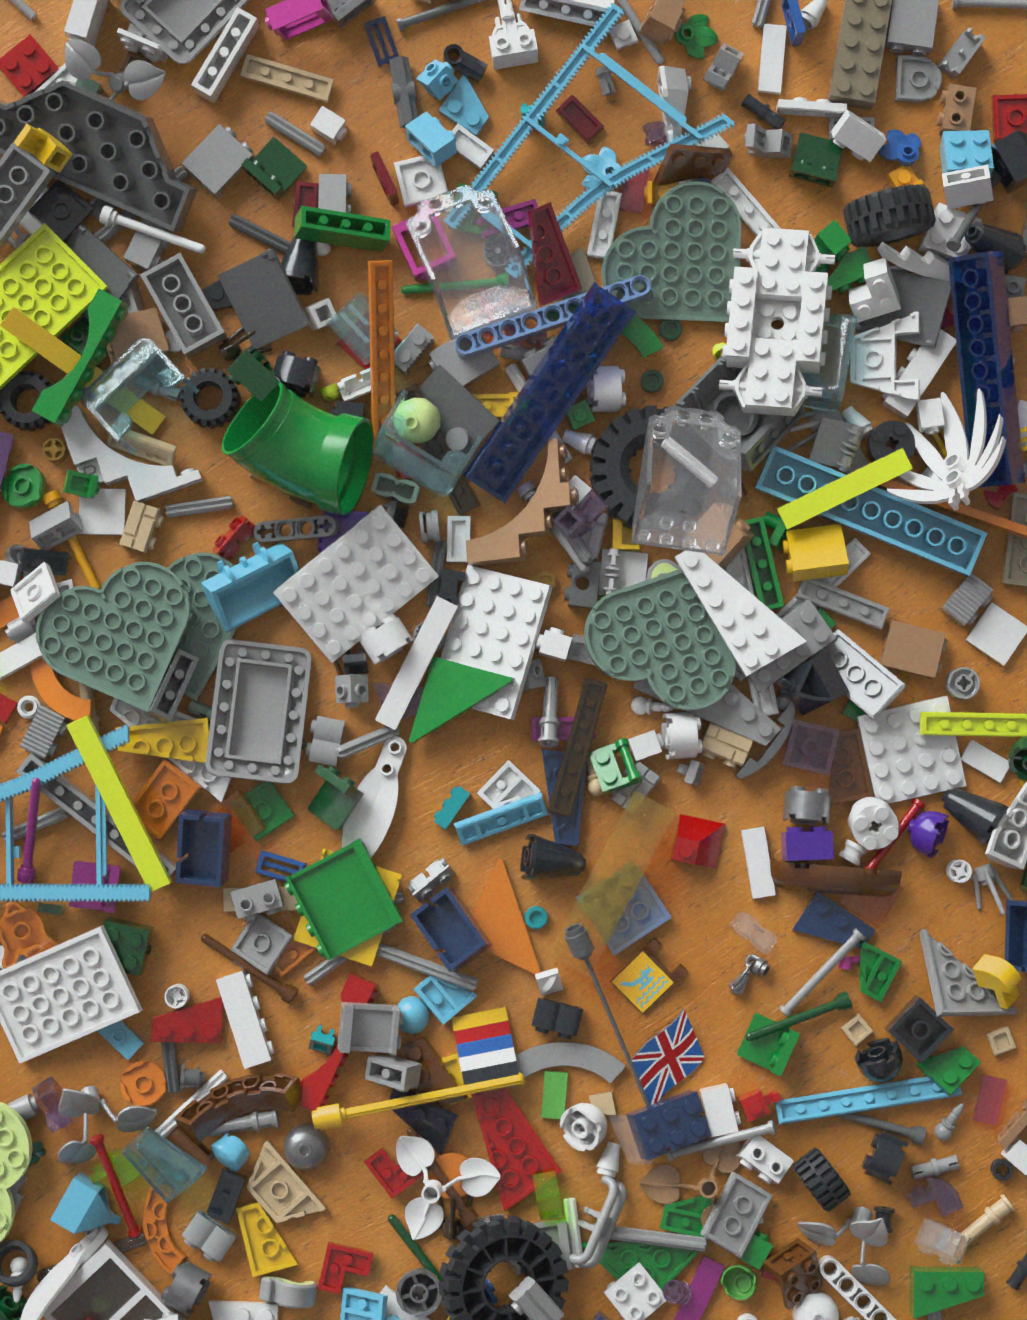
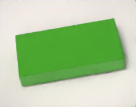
[541,1070,568,1119]

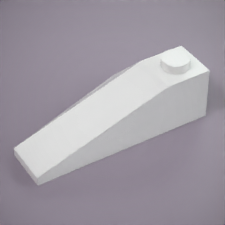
[657,66,692,144]
[985,782,1027,870]

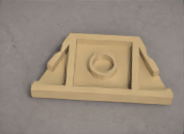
[246,1140,326,1223]

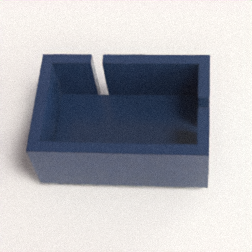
[175,809,232,887]
[410,887,492,972]
[1005,900,1027,972]
[626,1090,712,1160]

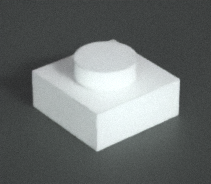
[609,20,638,51]

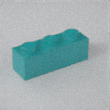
[434,786,470,829]

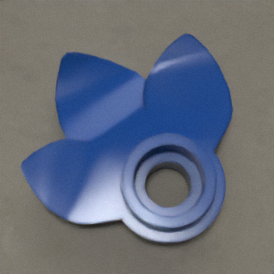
[878,129,921,166]

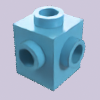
[417,59,458,100]

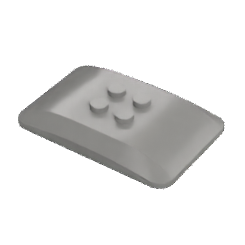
[120,0,250,65]
[205,639,311,784]

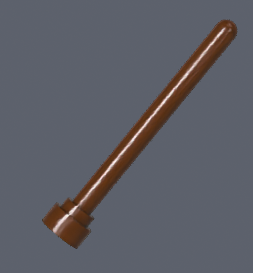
[201,934,299,1004]
[407,1128,479,1227]

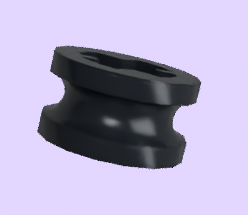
[990,1158,1013,1181]

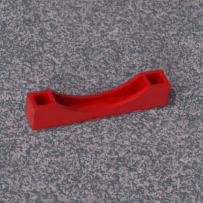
[299,972,378,1111]

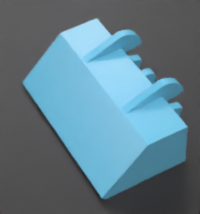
[201,542,299,633]

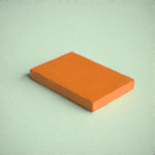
[132,758,202,841]

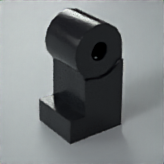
[439,569,466,606]

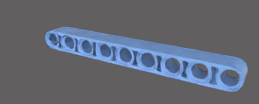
[455,275,651,358]

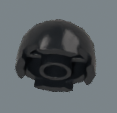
[855,1038,903,1082]

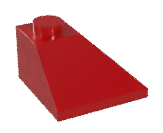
[670,814,725,869]

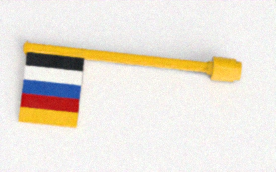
[312,1007,525,1131]

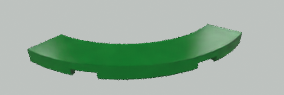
[546,299,664,359]

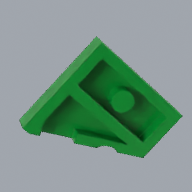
[859,940,902,1002]
[916,1046,981,1097]
[659,1196,712,1237]

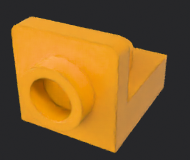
[887,166,924,188]
[644,181,679,204]

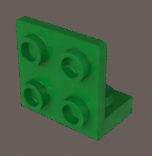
[737,1013,800,1077]

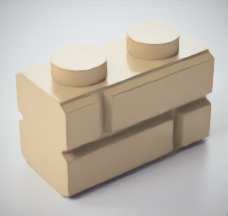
[119,501,164,554]
[702,723,753,769]

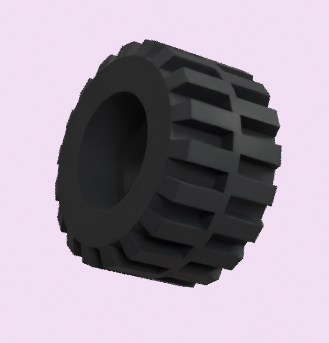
[180,368,240,429]
[0,370,53,432]
[792,1147,851,1212]

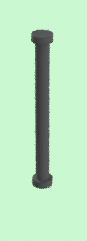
[396,0,486,32]
[946,171,1002,252]

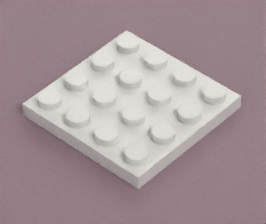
[856,696,966,804]

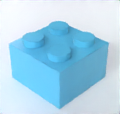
[939,130,994,180]

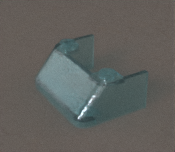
[82,337,200,454]
[372,389,483,496]

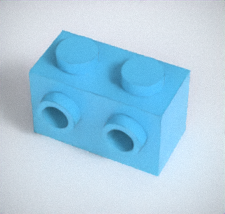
[405,112,457,167]

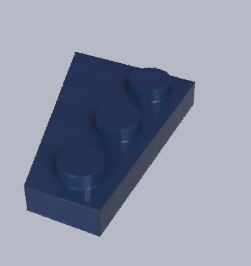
[792,892,875,948]

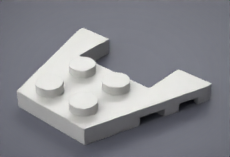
[850,312,920,401]

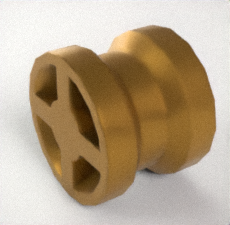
[42,438,68,463]

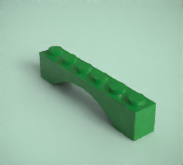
[776,246,872,322]
[32,289,129,427]

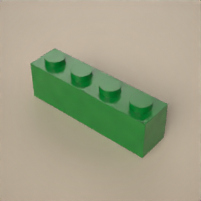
[294,206,391,252]
[745,516,784,610]

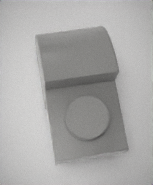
[704,43,744,91]
[744,124,793,159]

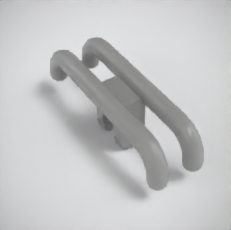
[568,1175,627,1269]

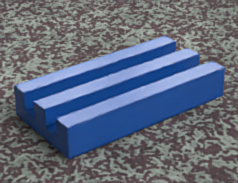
[255,850,306,882]

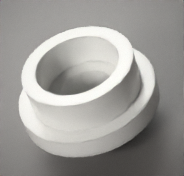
[17,696,41,719]

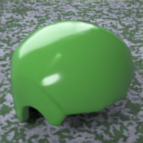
[721,1264,758,1301]

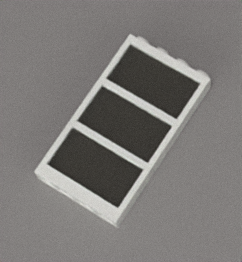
[43,1239,185,1320]

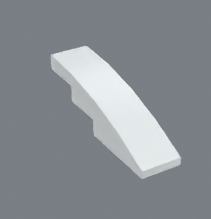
[877,242,970,283]

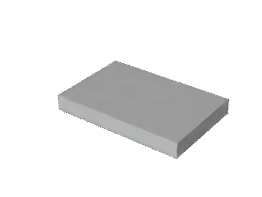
[700,1172,773,1258]

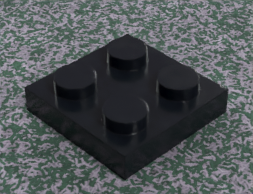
[28,180,94,242]

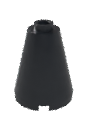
[965,222,1026,275]
[280,236,319,295]
[941,788,1009,846]
[520,834,586,880]

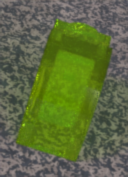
[89,1148,146,1187]
[532,1171,564,1221]

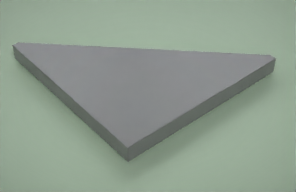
[919,929,1018,1017]

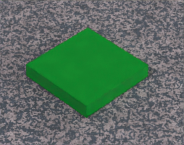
[231,781,295,842]

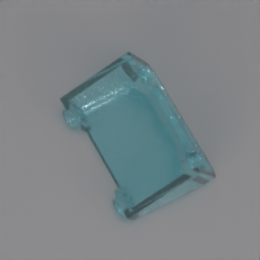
[801,313,857,413]

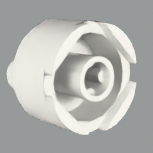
[587,366,626,413]
[360,614,414,665]
[661,712,702,760]
[848,797,899,850]

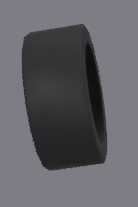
[0,1240,38,1287]

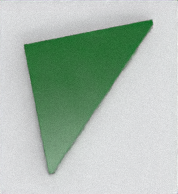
[409,656,515,744]
[582,1241,708,1291]

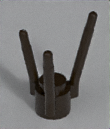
[218,326,273,362]
[437,1195,474,1239]

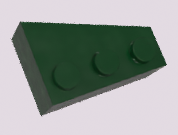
[227,345,280,402]

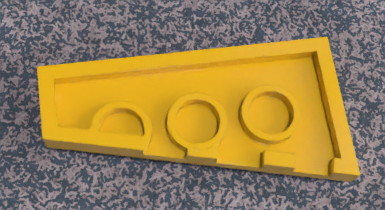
[115,718,210,763]

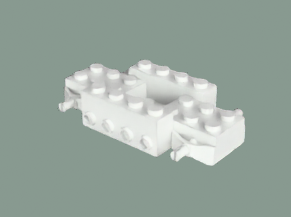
[719,228,835,416]

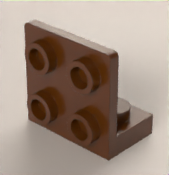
[763,1238,823,1310]

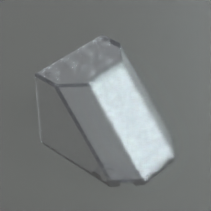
[406,185,537,340]
[632,405,742,556]

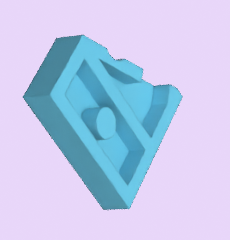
[439,75,489,137]
[413,976,477,1025]
[340,1286,388,1320]

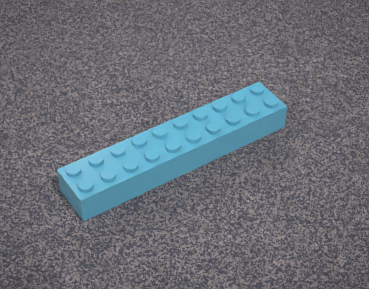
[754,446,987,576]

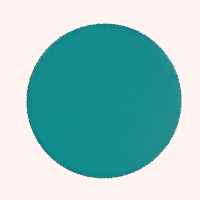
[525,906,548,929]

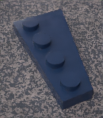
[542,749,587,846]

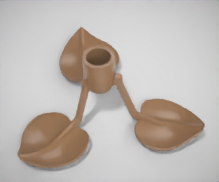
[640,1132,741,1227]

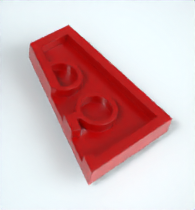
[150,996,223,1043]

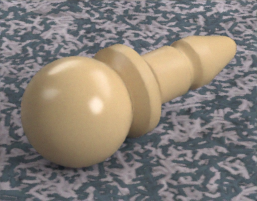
[587,753,603,796]

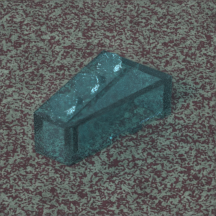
[121,1127,208,1203]

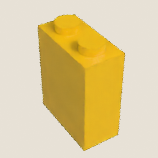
[782,524,849,582]

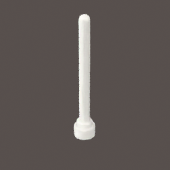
[99,205,206,254]

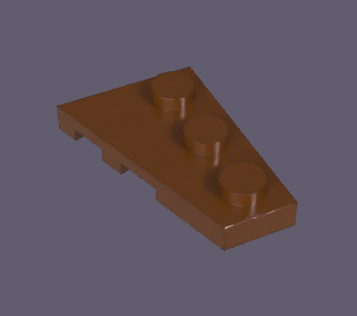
[654,144,733,186]
[828,728,873,804]
[402,1037,468,1106]

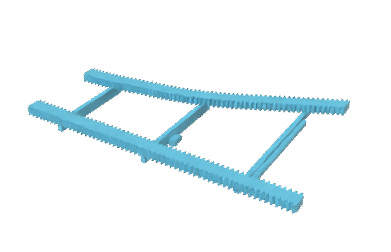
[443,3,734,279]
[0,725,151,902]

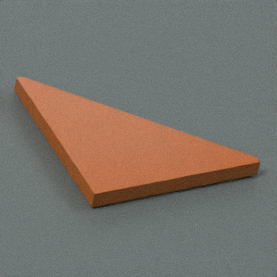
[471,858,541,974]

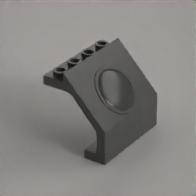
[676,356,805,471]

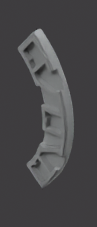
[510,1042,626,1089]

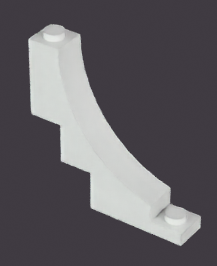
[61,405,204,503]

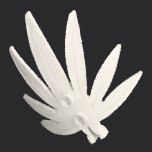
[887,389,1006,511]

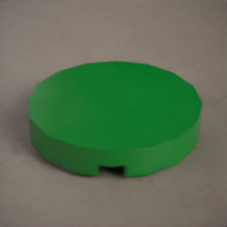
[1,464,46,509]

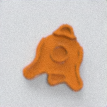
[0,901,58,968]

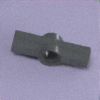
[389,56,418,128]

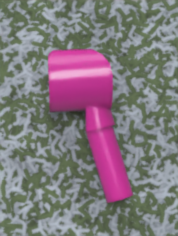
[838,956,860,970]

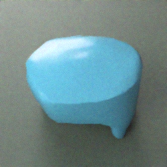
[211,1132,251,1172]

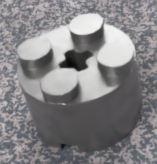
[783,786,831,825]
[161,1261,213,1317]

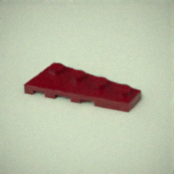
[528,202,582,306]

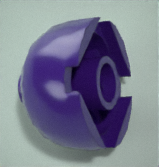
[907,811,949,858]

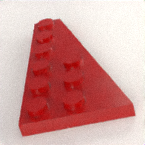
[471,1088,562,1211]

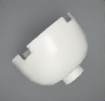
[560,1103,608,1151]
[792,1291,839,1320]

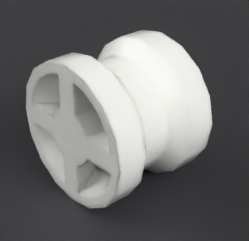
[839,839,867,866]
[946,859,972,883]

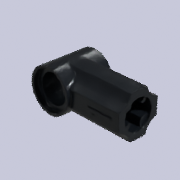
[443,44,488,83]

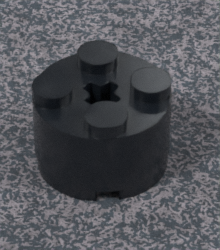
[273,351,321,398]
[866,421,915,463]
[861,1131,909,1186]

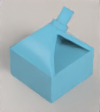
[50,1172,121,1234]

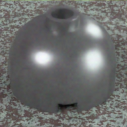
[284,1123,330,1170]
[396,1268,442,1317]

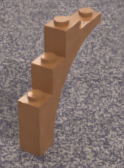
[466,438,579,567]

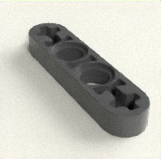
[253,515,340,543]

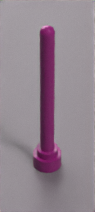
[17,778,41,883]

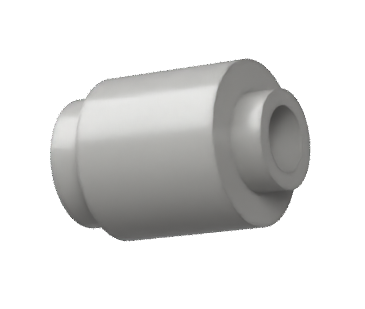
[5,616,38,643]
[8,1093,41,1121]

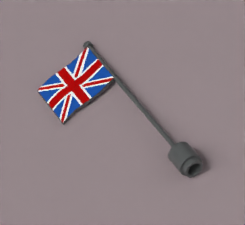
[564,923,705,1106]

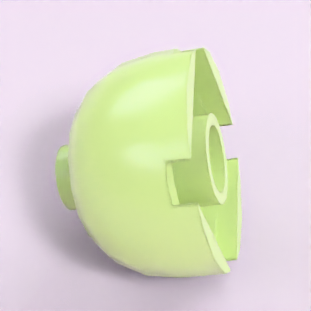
[394,397,441,444]

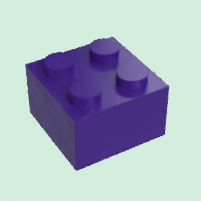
[781,826,834,861]

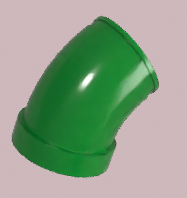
[221,382,374,516]

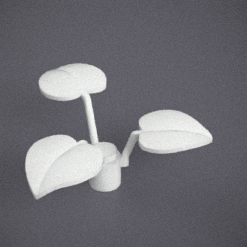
[396,1136,500,1240]

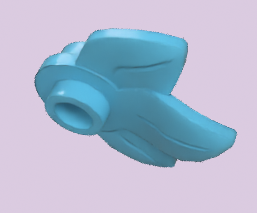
[582,147,620,189]

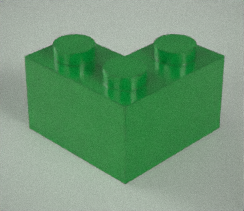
[814,219,852,273]

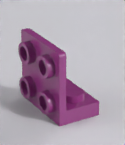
[68,861,121,913]

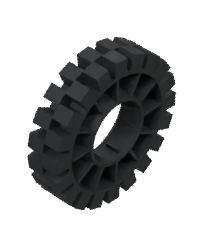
[589,405,717,533]
[439,1215,569,1320]

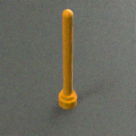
[42,489,100,589]

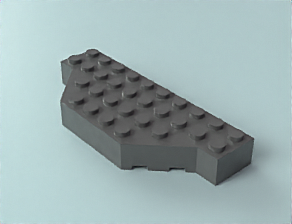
[0,80,198,232]

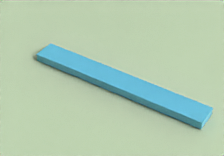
[774,1077,962,1125]

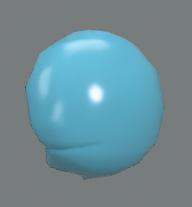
[397,996,429,1034]

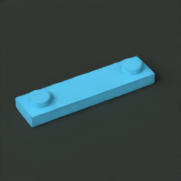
[454,792,549,846]

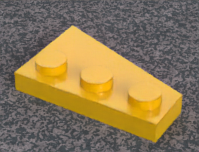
[236,1202,298,1277]

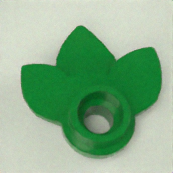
[674,14,719,59]

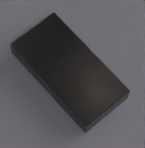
[19,547,69,576]

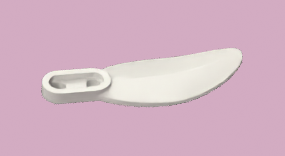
[342,736,407,858]
[21,1226,108,1320]

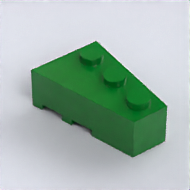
[910,1266,984,1319]

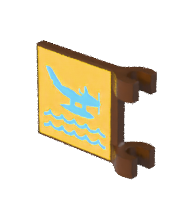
[610,937,687,1014]

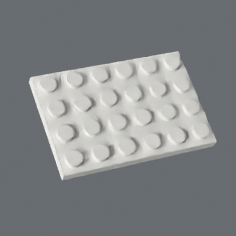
[273,504,439,663]
[441,565,553,720]
[0,925,143,1063]

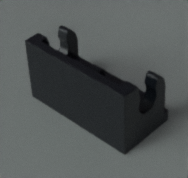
[207,1167,247,1224]

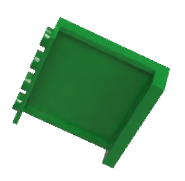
[284,838,404,960]

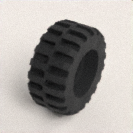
[843,184,936,248]

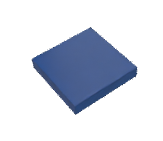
[781,0,806,47]

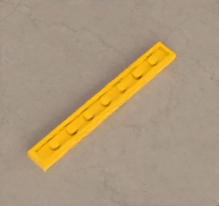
[0,307,166,435]

